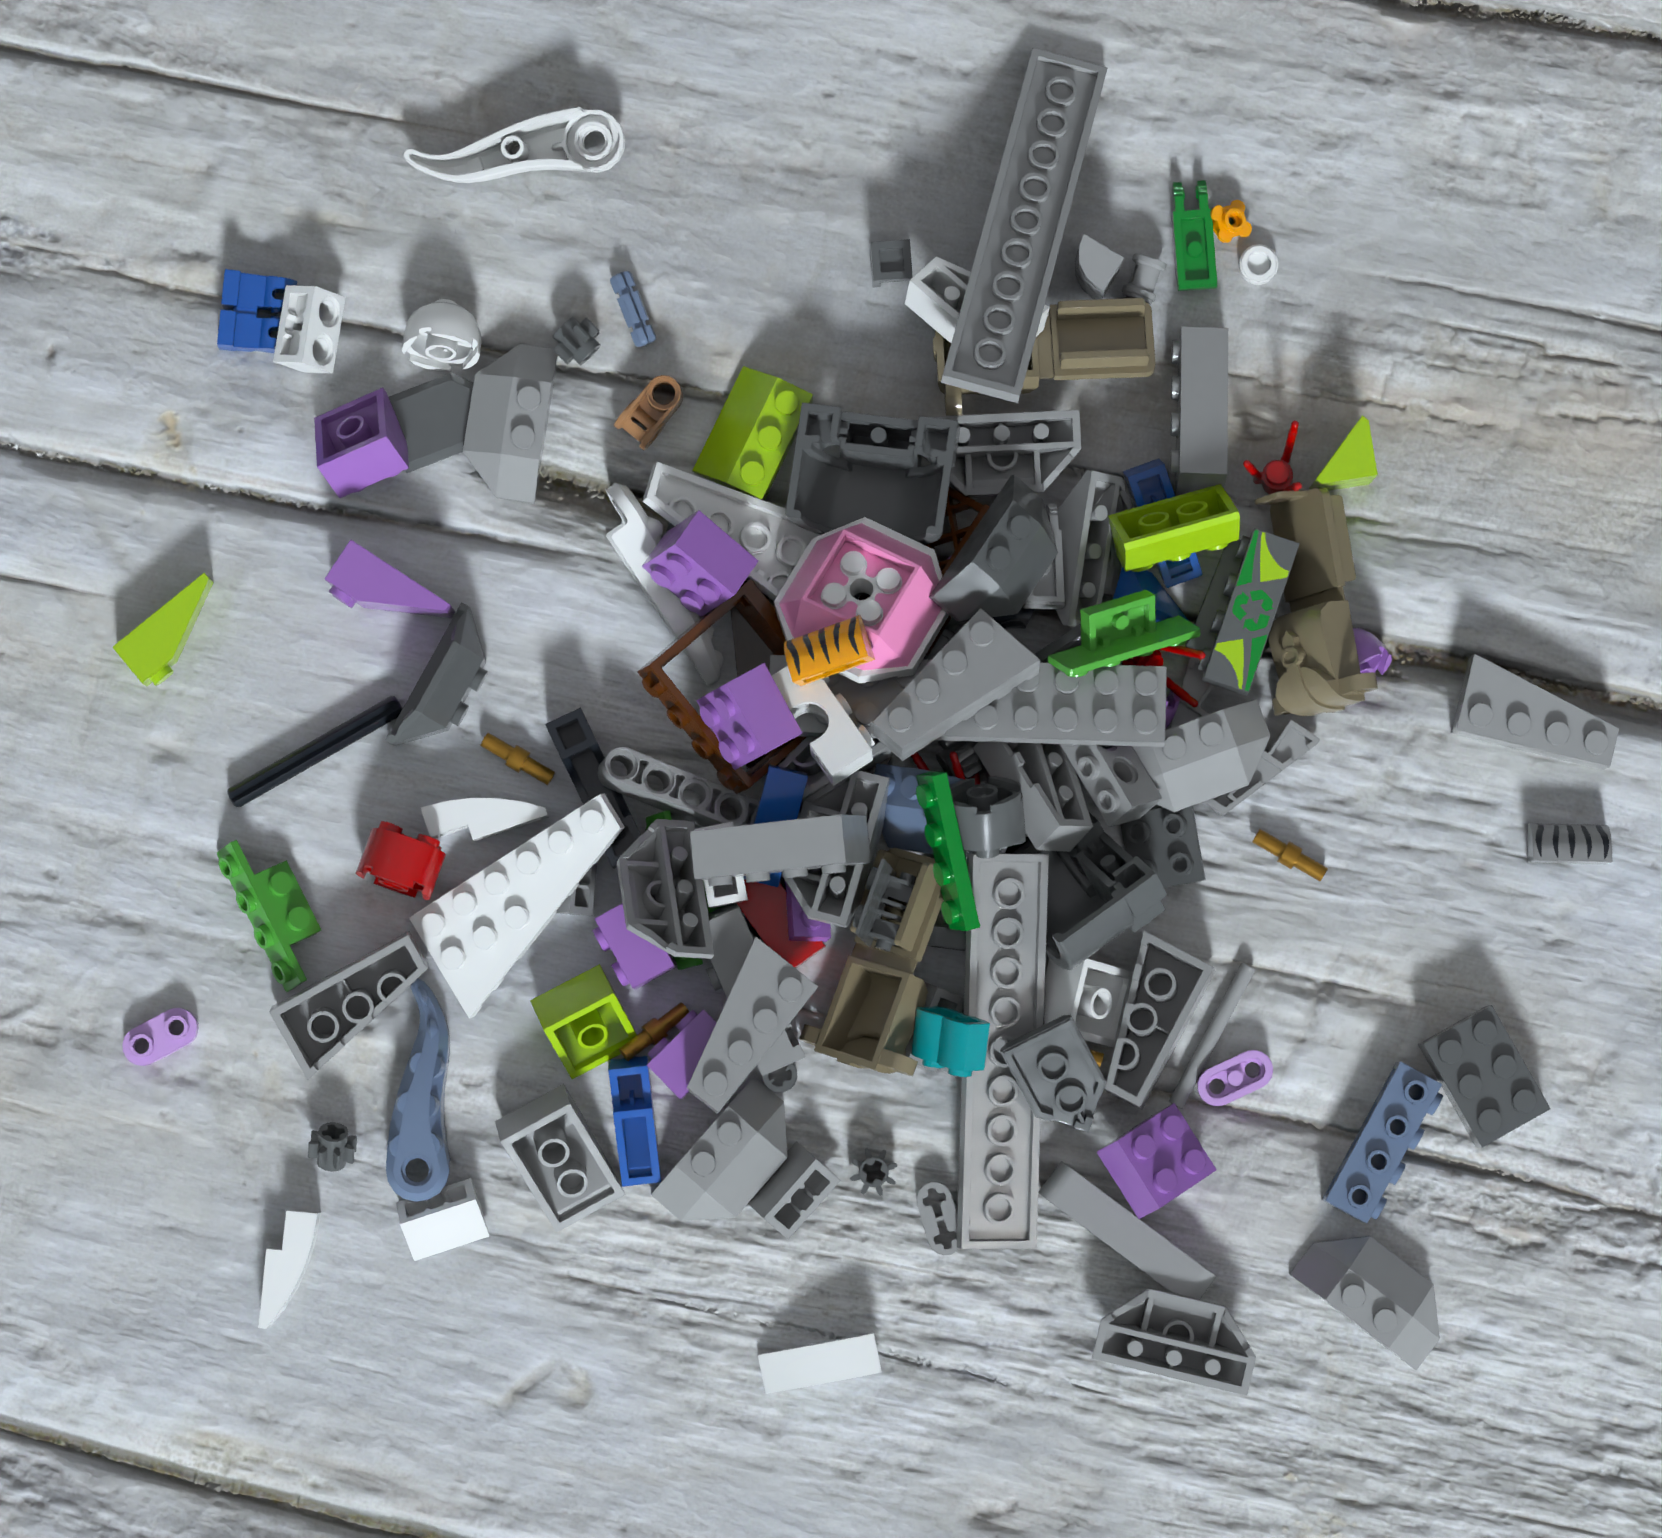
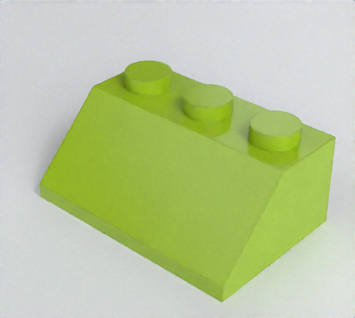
[692,366,813,501]
[1108,484,1240,572]

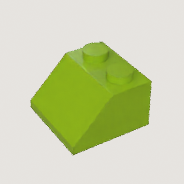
[530,964,637,1079]

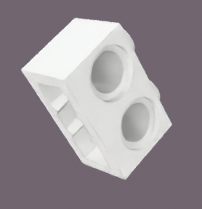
[273,285,346,373]

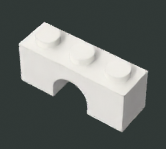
[772,665,875,786]

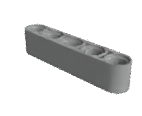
[598,747,759,827]
[1038,1161,1216,1300]

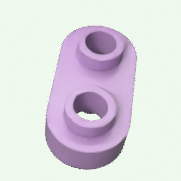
[122,1008,199,1066]
[1197,1050,1273,1106]

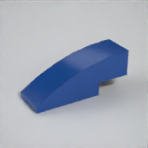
[1122,458,1203,588]
[744,764,808,887]
[608,1056,661,1187]

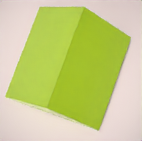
[1309,416,1378,491]

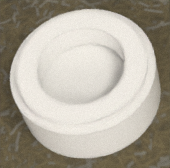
[1238,244,1279,285]

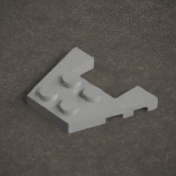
[1170,657,1320,816]

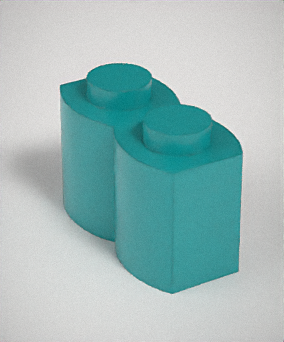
[911,1006,990,1077]

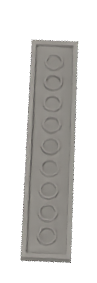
[941,48,1108,403]
[769,655,1167,747]
[957,853,1049,1249]

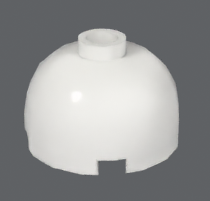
[402,299,481,371]

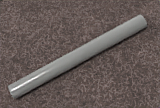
[1169,963,1255,1109]

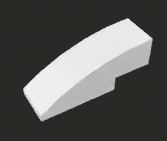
[420,798,549,842]
[258,1210,321,1329]
[758,1332,882,1394]

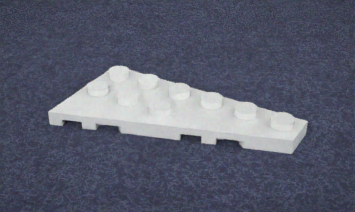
[642,462,859,601]
[409,793,624,1018]

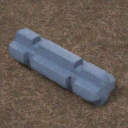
[610,271,656,347]

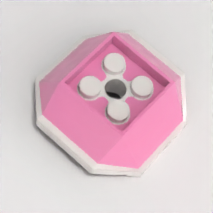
[774,517,949,684]

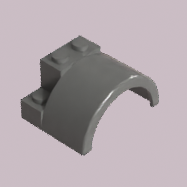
[785,403,960,545]
[1012,812,1167,970]

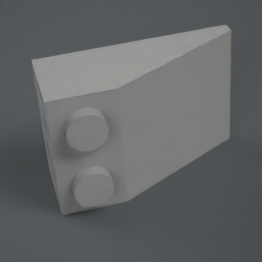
[495,1084,625,1233]

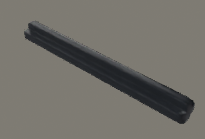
[227,696,403,807]

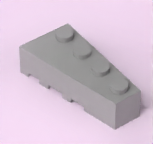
[706,903,806,1076]
[686,937,819,1114]

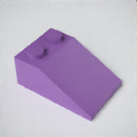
[325,539,455,618]

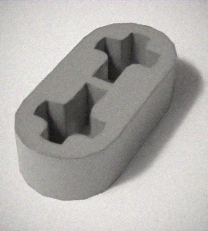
[916,1182,959,1255]

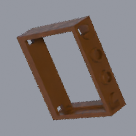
[637,579,806,794]

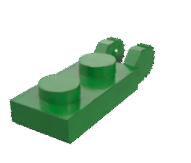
[1172,180,1218,291]

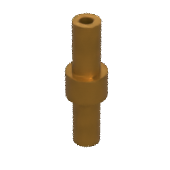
[480,732,555,786]
[1252,829,1328,881]
[619,1002,689,1061]

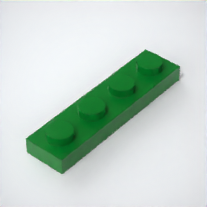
[916,771,980,931]

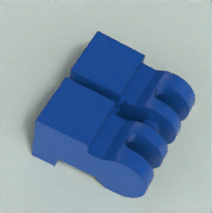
[217,269,297,353]

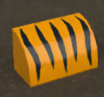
[784,615,876,686]

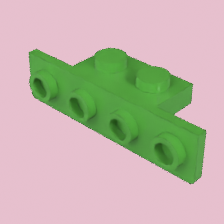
[1048,590,1200,677]
[217,840,322,992]

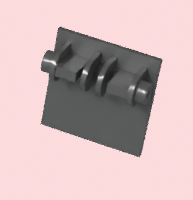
[1120,806,1206,888]
[853,859,916,952]

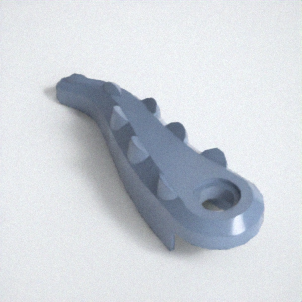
[386,979,451,1202]

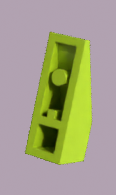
[113,573,214,686]

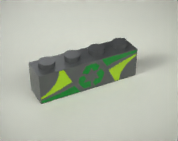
[1198,528,1300,696]

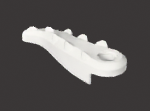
[403,107,625,183]
[605,483,724,686]

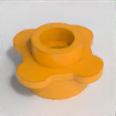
[1210,200,1252,243]

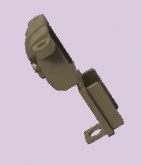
[933,298,1156,416]
[1254,488,1378,716]
[799,848,943,1077]

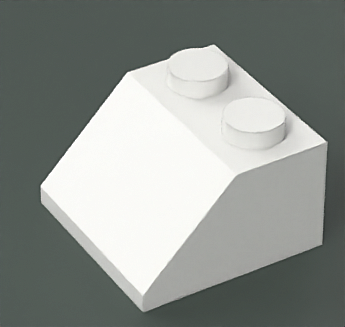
[1044,957,1133,1048]

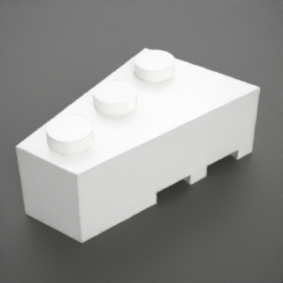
[905,256,1050,343]

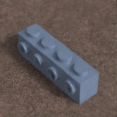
[1322,1061,1443,1223]

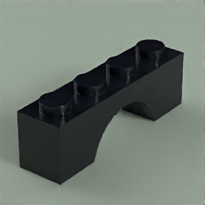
[545,707,641,869]

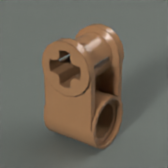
[614,375,683,451]

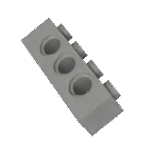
[1060,744,1163,827]

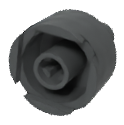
[950,776,1026,858]

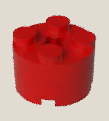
[356,821,446,900]

